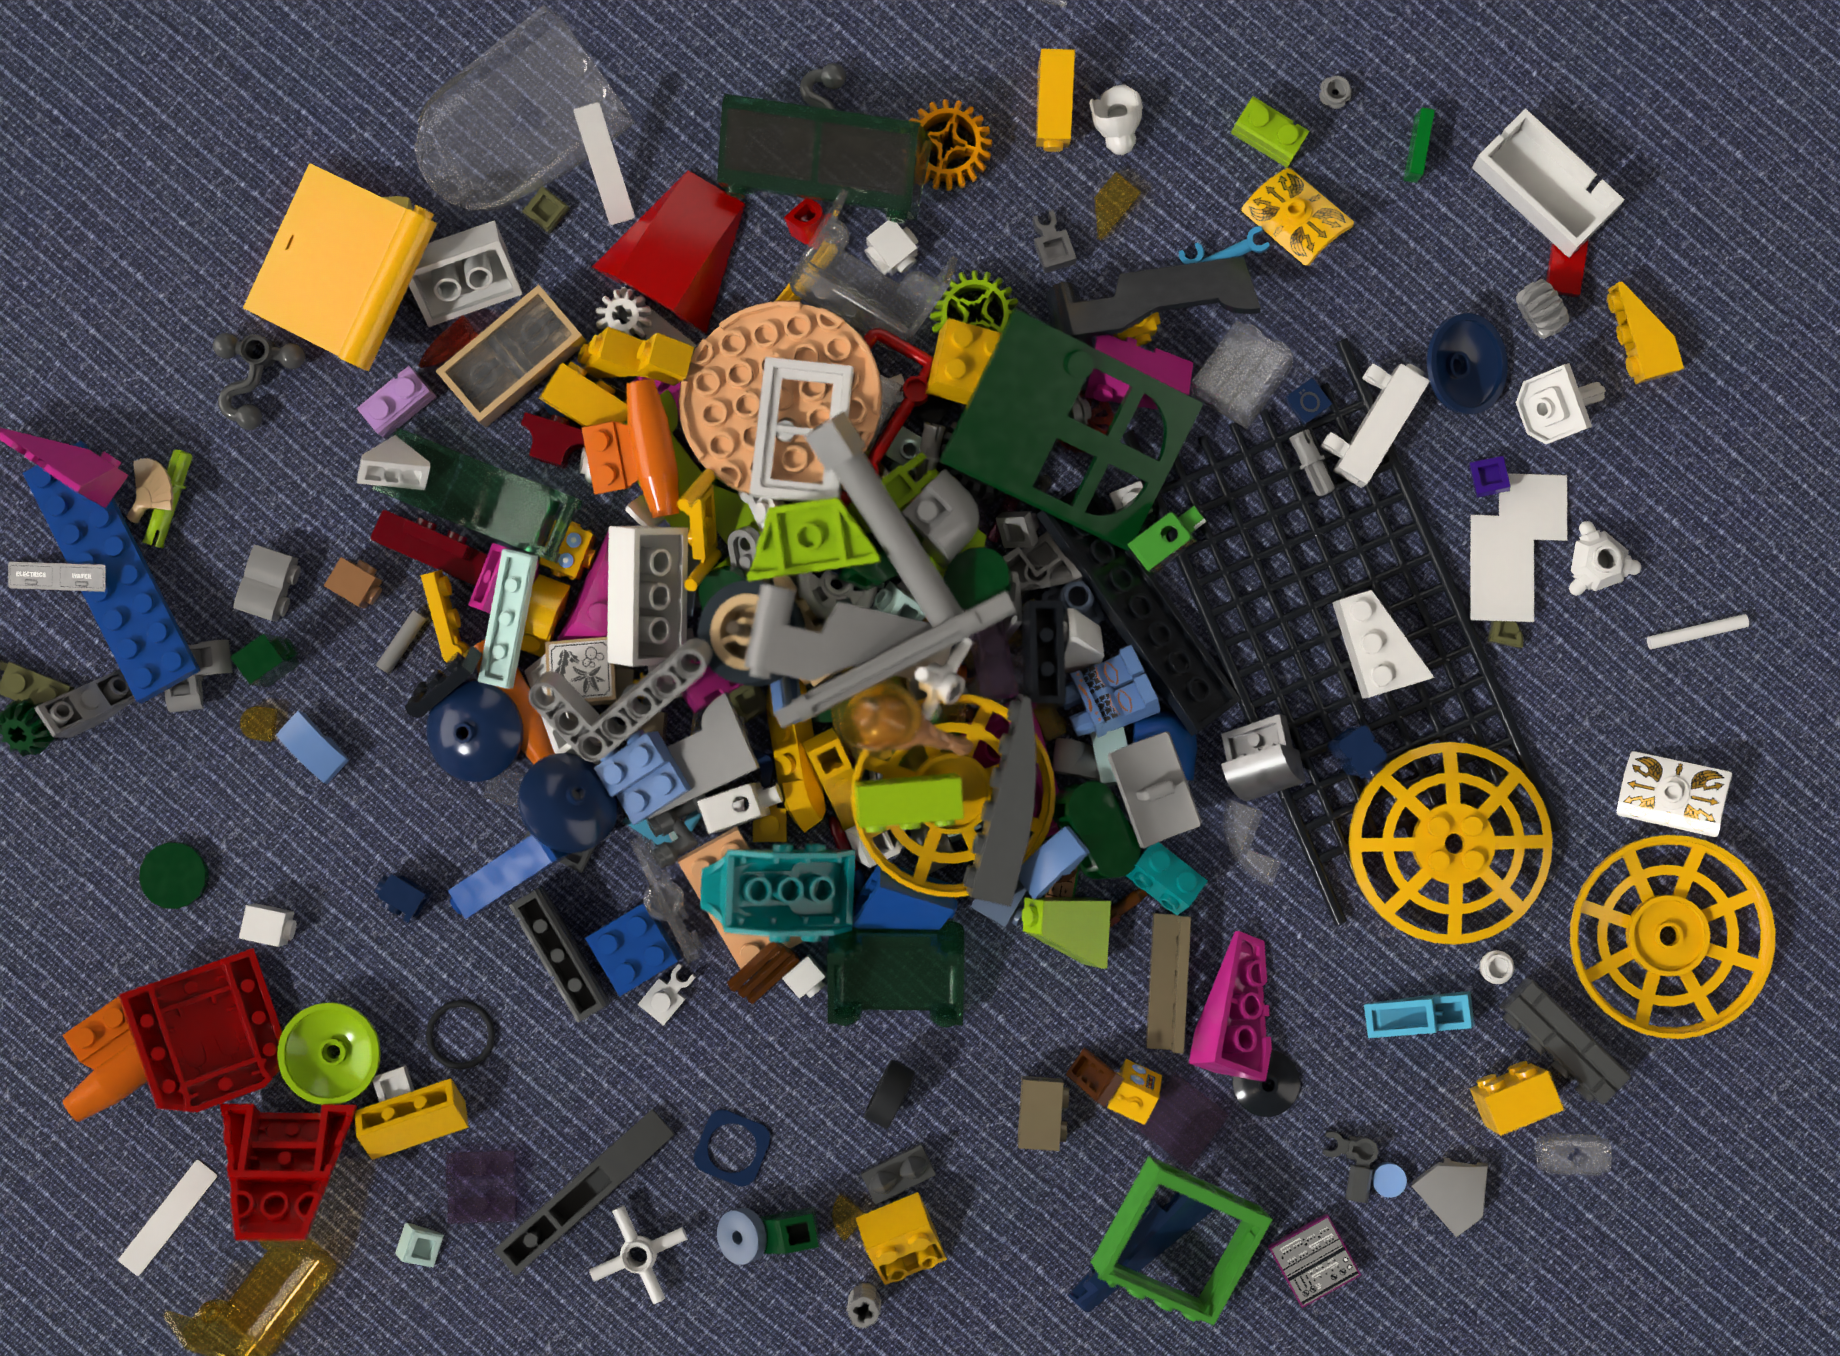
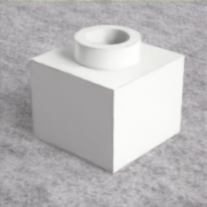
[782,954,826,999]

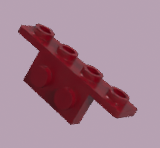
[370,510,487,586]

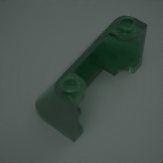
[827,920,965,1027]

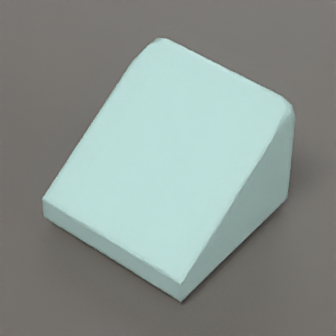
[396,1223,444,1267]

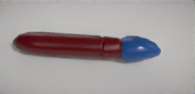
[828,816,865,892]

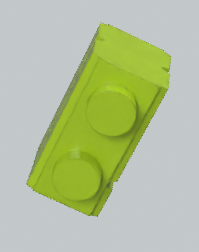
[1231,96,1310,168]

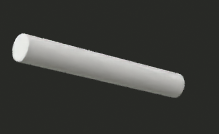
[1647,614,1749,650]

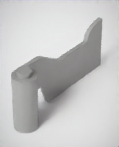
[744,584,951,709]
[572,693,760,841]

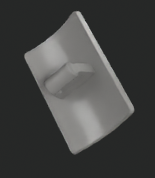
[1108,731,1202,848]

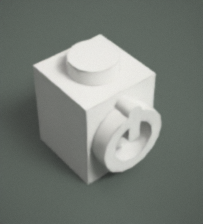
[864,217,918,275]

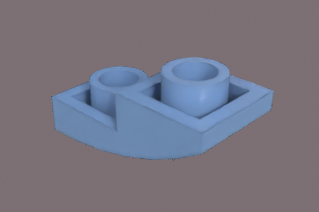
[276,711,349,784]
[1018,826,1089,899]

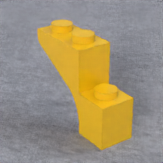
[577,327,694,386]

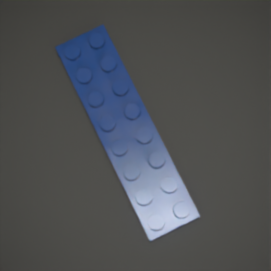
[23,441,201,704]

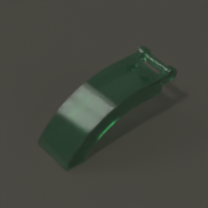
[372,428,583,564]

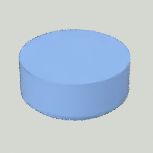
[1371,1162,1407,1198]

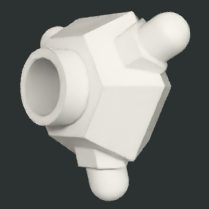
[1569,521,1642,596]

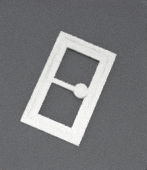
[749,357,854,502]

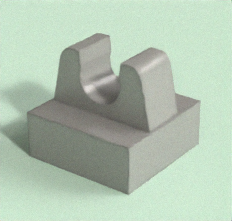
[996,511,1040,548]

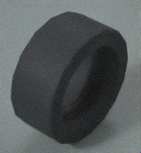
[864,1060,915,1129]

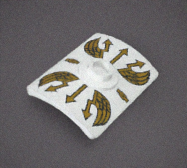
[1617,751,1732,837]

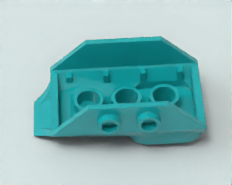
[700,844,856,942]

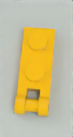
[421,570,470,663]

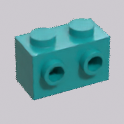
[1126,842,1208,915]

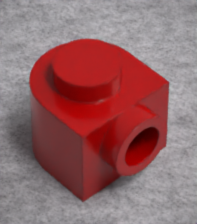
[784,196,830,245]

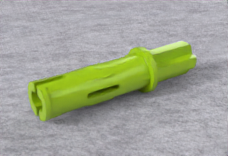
[142,449,193,549]

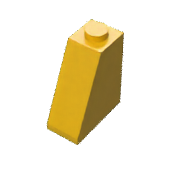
[1036,49,1075,152]

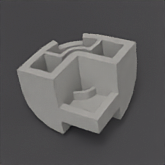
[901,469,979,569]

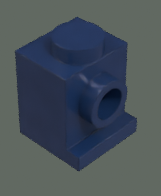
[374,872,432,923]

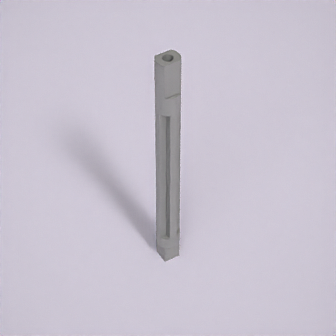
[774,591,1017,729]

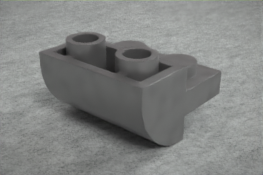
[1221,714,1306,801]

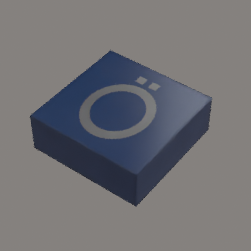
[1284,377,1332,425]

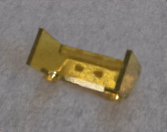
[163,1237,336,1356]

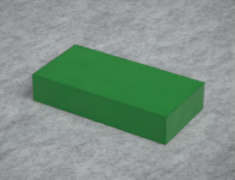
[1403,108,1435,183]

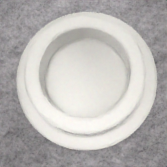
[1479,950,1514,984]

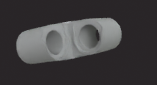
[164,640,233,713]

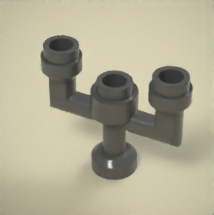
[618,794,706,869]

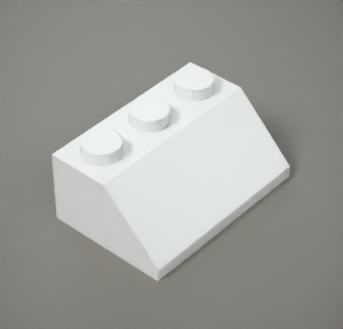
[409,220,523,327]

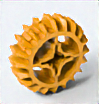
[902,99,992,191]

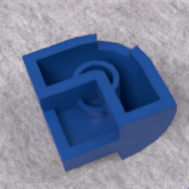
[1131,710,1198,781]

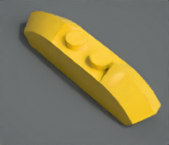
[766,679,826,833]

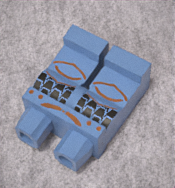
[1063,645,1160,738]

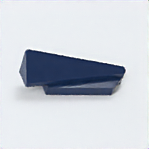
[1068,1192,1213,1312]

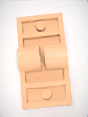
[678,826,802,969]

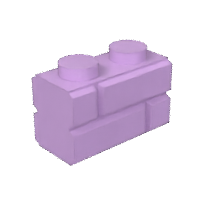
[357,365,437,439]

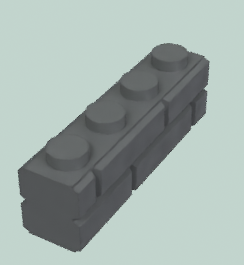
[509,886,611,1023]
[1499,978,1631,1105]

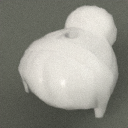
[1089,84,1143,155]

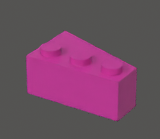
[1085,335,1193,410]

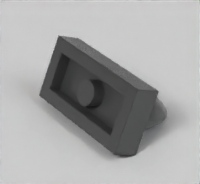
[861,1143,936,1205]

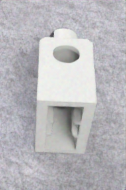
[697,782,783,834]

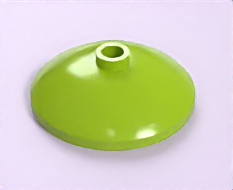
[277,1002,381,1105]

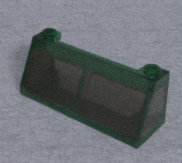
[717,94,932,223]

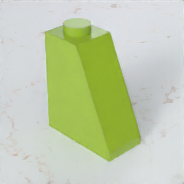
[1022,897,1111,969]

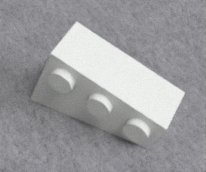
[1333,590,1435,699]

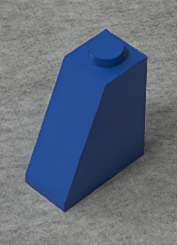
[852,865,958,930]

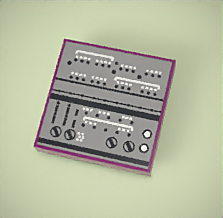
[1268,1213,1361,1308]

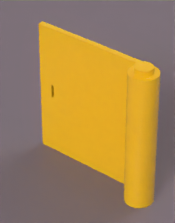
[243,163,438,371]

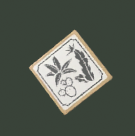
[545,637,617,706]

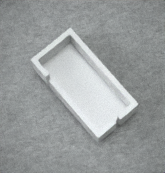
[1472,108,1624,258]

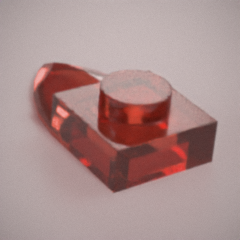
[418,315,479,368]

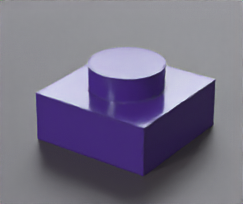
[1469,456,1511,498]

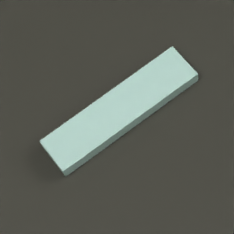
[478,549,538,689]

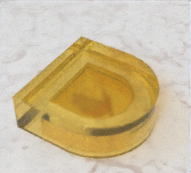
[240,706,278,742]

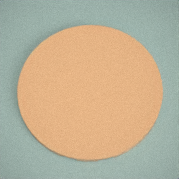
[679,301,882,494]

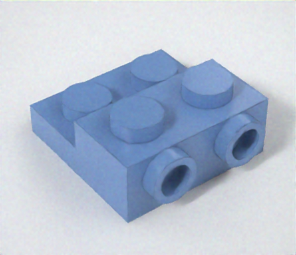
[594,730,691,825]

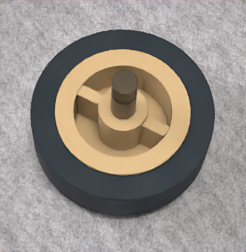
[698,580,806,686]

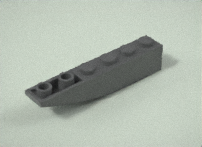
[963,693,1036,907]
[493,1109,675,1276]

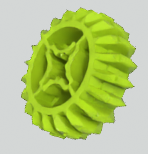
[930,270,1018,333]

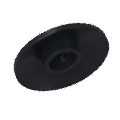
[1232,1050,1300,1117]

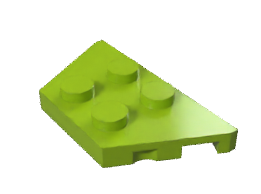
[747,497,881,581]

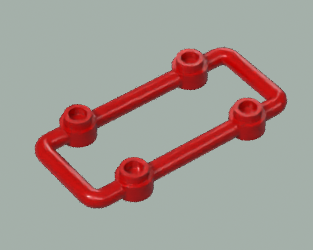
[840,328,933,505]

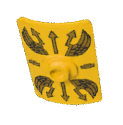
[1242,168,1354,266]

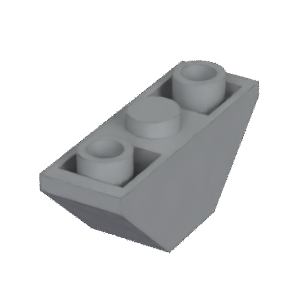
[35,669,135,738]

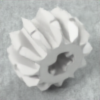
[596,289,652,339]

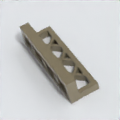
[1146,913,1191,1053]

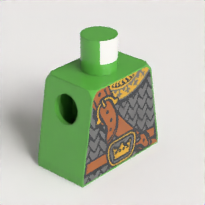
[1127,506,1206,574]

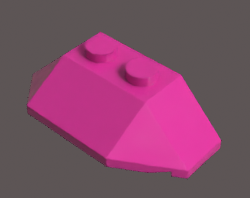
[557,529,609,641]

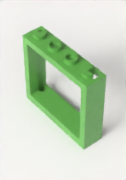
[1090,1156,1273,1326]

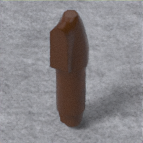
[1110,888,1147,927]

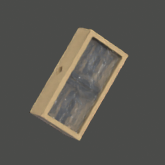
[436,284,588,428]

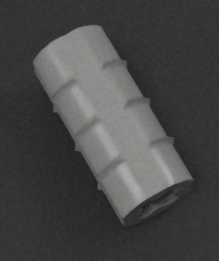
[847,1282,881,1328]

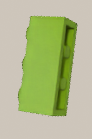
[854,773,964,832]

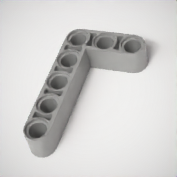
[529,638,712,762]

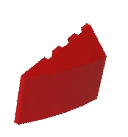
[592,170,745,335]
[220,1104,357,1241]

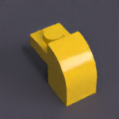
[521,574,571,657]

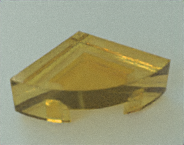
[832,1193,866,1242]

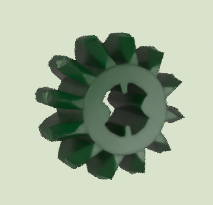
[0,698,55,757]

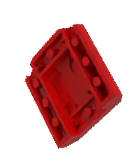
[118,948,282,1112]

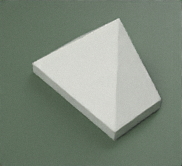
[357,435,430,490]

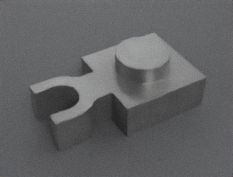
[1032,211,1077,273]

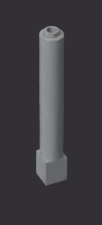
[805,411,963,645]

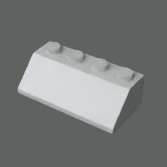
[607,526,688,666]

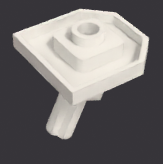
[1516,363,1606,444]

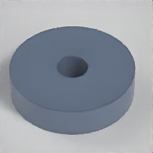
[717,1208,767,1265]

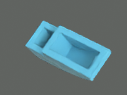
[1364,991,1475,1038]

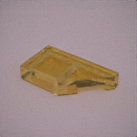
[1094,172,1141,241]

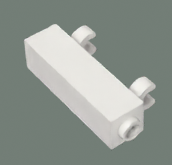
[1320,363,1430,488]

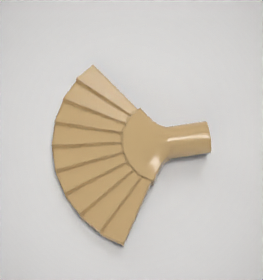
[126,458,174,523]

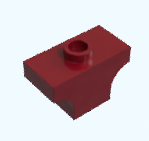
[521,412,585,469]

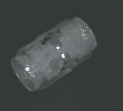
[1536,1133,1612,1176]

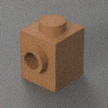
[324,557,383,609]

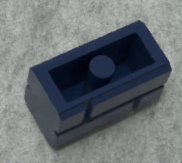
[1327,725,1387,779]

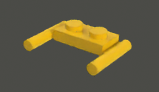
[677,469,722,591]

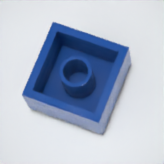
[585,901,682,997]

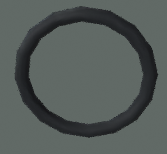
[426,1000,495,1070]

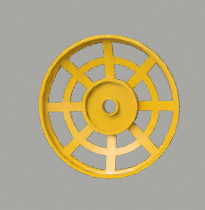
[851,693,1056,897]
[1348,742,1553,945]
[1570,835,1776,1039]

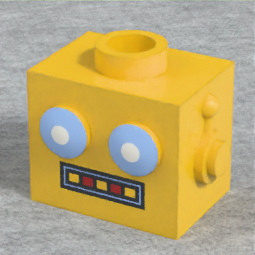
[538,520,597,580]
[1108,1059,1162,1125]

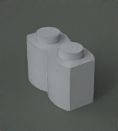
[233,544,301,621]

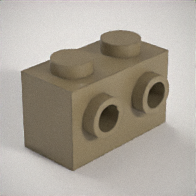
[1017,1076,1069,1151]

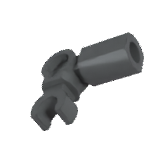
[1322,1130,1378,1203]

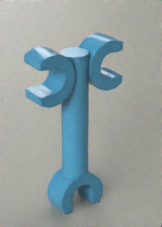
[1179,226,1270,264]

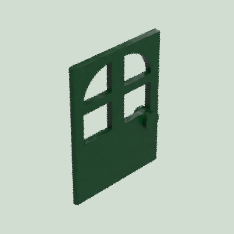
[940,308,1204,551]

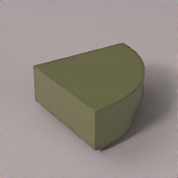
[1487,621,1523,649]

